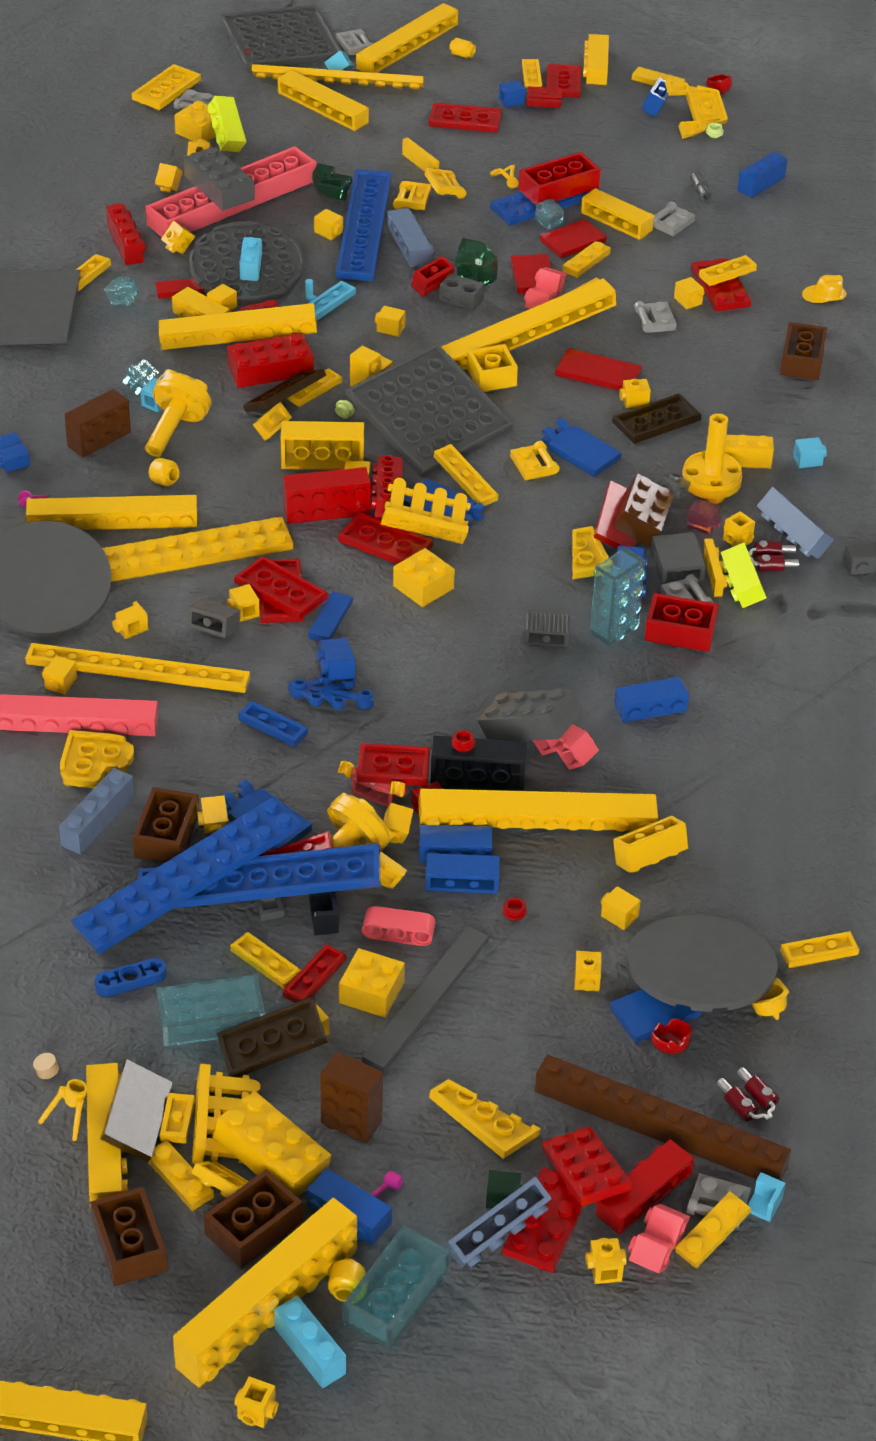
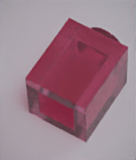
[687,499,722,534]

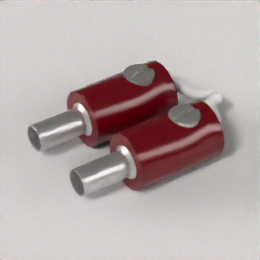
[749,540,799,572]
[717,1067,779,1122]

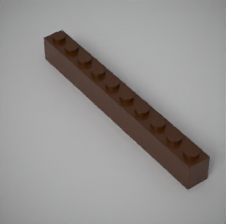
[535,1054,791,1181]

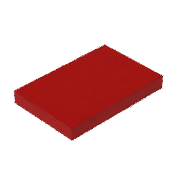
[546,64,581,98]
[540,219,607,258]
[510,254,551,294]
[357,743,430,786]

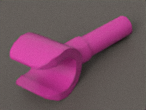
[17,490,48,507]
[371,1171,403,1198]

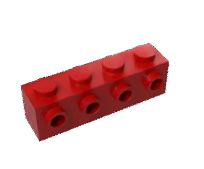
[106,203,146,266]
[371,455,402,518]
[595,1139,694,1235]

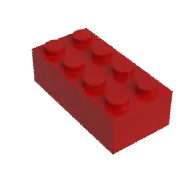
[518,152,601,207]
[227,333,314,388]
[283,467,371,524]

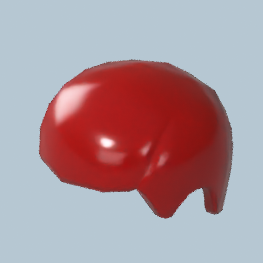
[706,74,732,94]
[651,1019,692,1055]

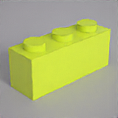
[208,96,246,152]
[720,543,767,608]

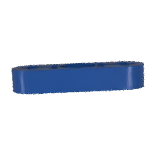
[95,958,166,997]

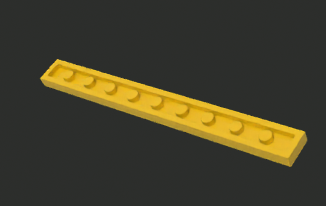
[252,64,424,90]
[25,643,250,693]

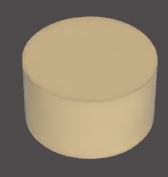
[33,1053,59,1079]

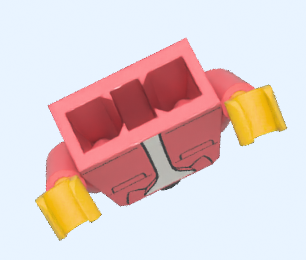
[338,761,409,808]

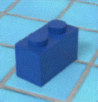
[641,77,669,117]
[316,638,355,681]

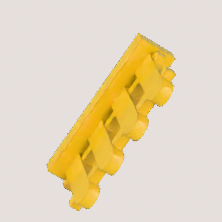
[381,478,471,544]
[192,1064,261,1165]

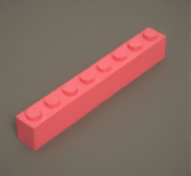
[0,694,158,736]

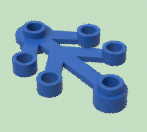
[288,673,375,710]

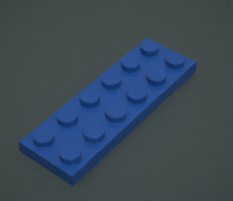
[490,188,601,226]

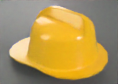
[802,275,847,303]
[752,977,789,1020]

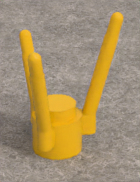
[38,1079,88,1141]

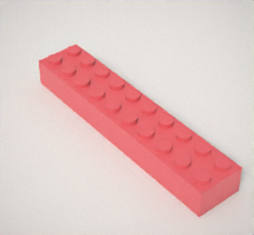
[145,146,317,237]

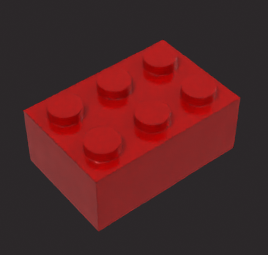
[644,593,719,652]

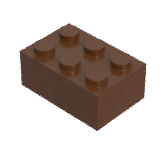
[780,322,828,380]
[64,389,131,458]
[613,473,674,547]
[133,787,199,862]
[320,1051,383,1143]
[204,1169,303,1268]
[90,1187,168,1286]

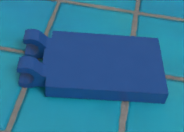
[541,418,621,477]
[403,478,485,531]
[222,779,312,850]
[610,989,701,1044]

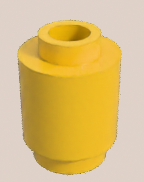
[449,38,476,59]

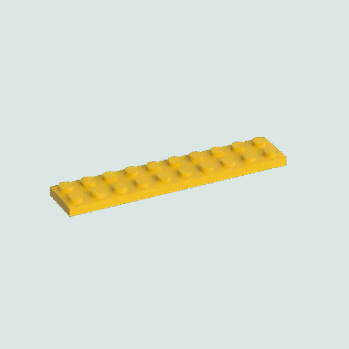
[102,517,293,582]

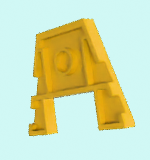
[665,79,728,139]

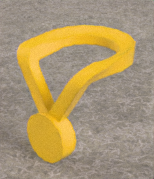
[490,165,519,189]

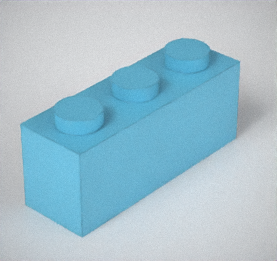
[274,1296,346,1389]

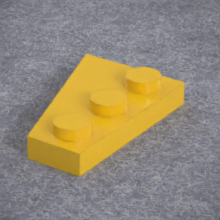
[572,526,613,580]

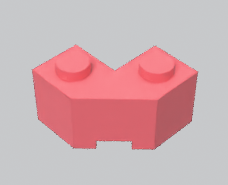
[524,267,567,309]
[532,724,599,770]
[628,1204,690,1273]

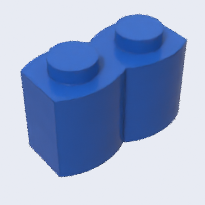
[0,432,30,472]

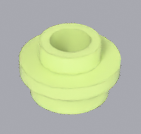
[706,123,724,138]
[335,400,355,419]

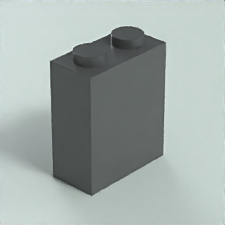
[651,532,706,584]

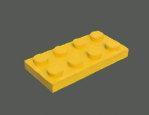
[132,64,201,110]

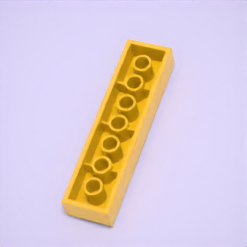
[173,1198,357,1388]

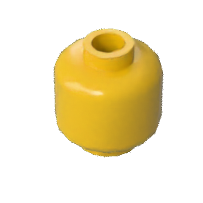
[148,458,180,487]
[328,1258,366,1302]

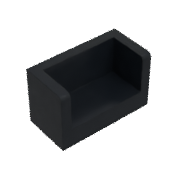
[309,891,339,936]

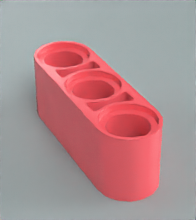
[361,906,436,946]

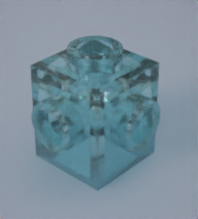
[535,199,564,230]
[104,276,139,306]
[123,358,158,395]

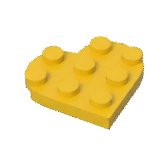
[60,730,134,788]

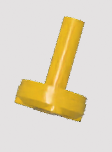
[145,369,212,457]
[682,414,742,504]
[327,793,394,852]

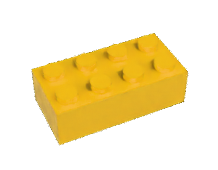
[281,421,364,470]
[214,1091,331,1197]

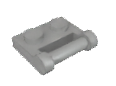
[336,29,373,56]
[174,90,214,110]
[653,201,695,236]
[634,301,676,333]
[660,574,714,603]
[686,1173,751,1229]

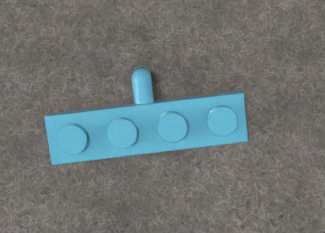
[305,279,356,321]

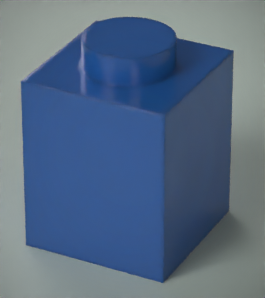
[499,80,526,107]

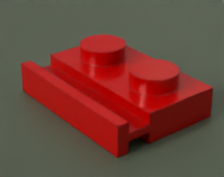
[527,86,562,108]

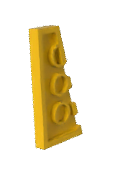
[429,1079,541,1159]

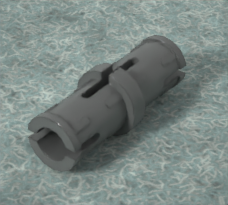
[690,172,712,202]

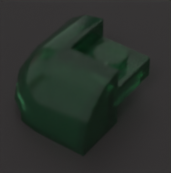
[312,163,353,201]
[455,238,498,286]

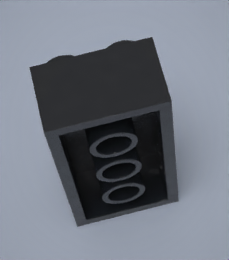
[430,735,527,791]

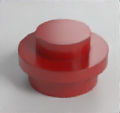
[452,730,475,752]
[503,898,527,921]

